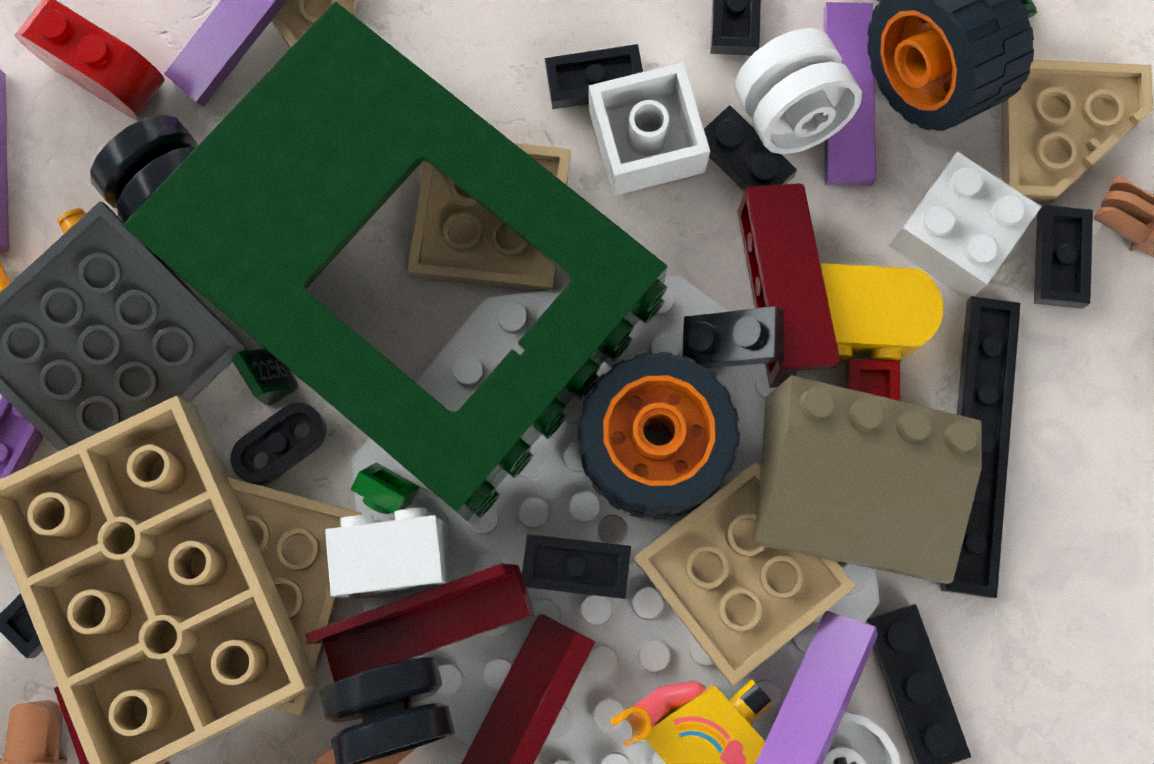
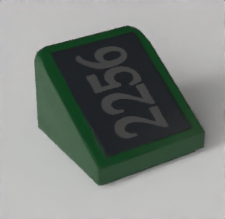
[232,348,298,406]

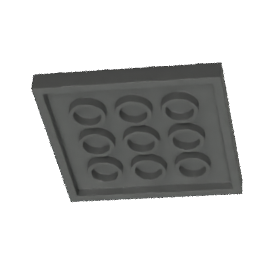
[0,201,248,451]

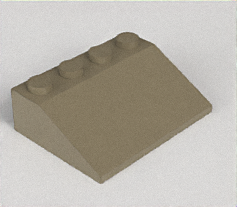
[755,375,982,584]

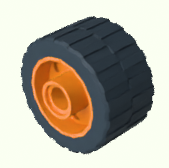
[867,0,1034,131]
[578,352,740,520]

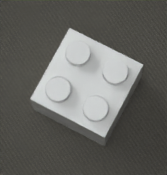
[589,62,710,196]
[889,151,1041,299]
[325,508,453,600]

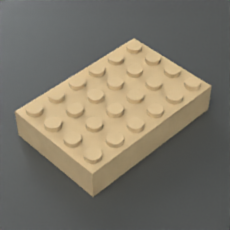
[0,396,319,764]

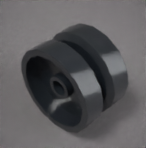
[90,115,198,223]
[319,657,455,764]

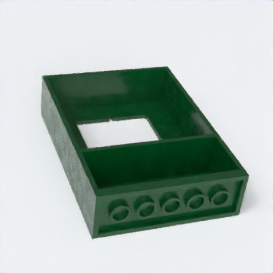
[122,1,668,521]

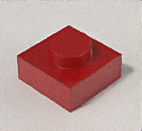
[846,359,901,401]

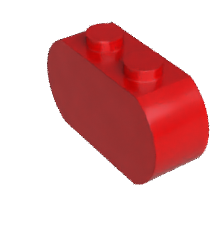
[15,0,165,119]

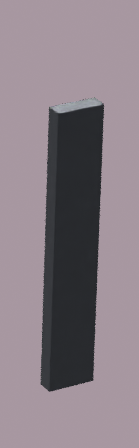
[941,296,1021,599]

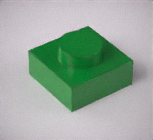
[350,462,420,514]

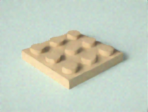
[407,143,571,291]
[633,462,857,686]

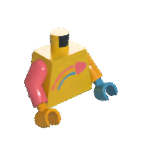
[610,679,773,764]

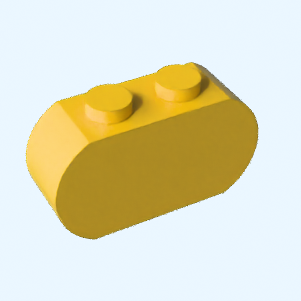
[820,263,944,362]

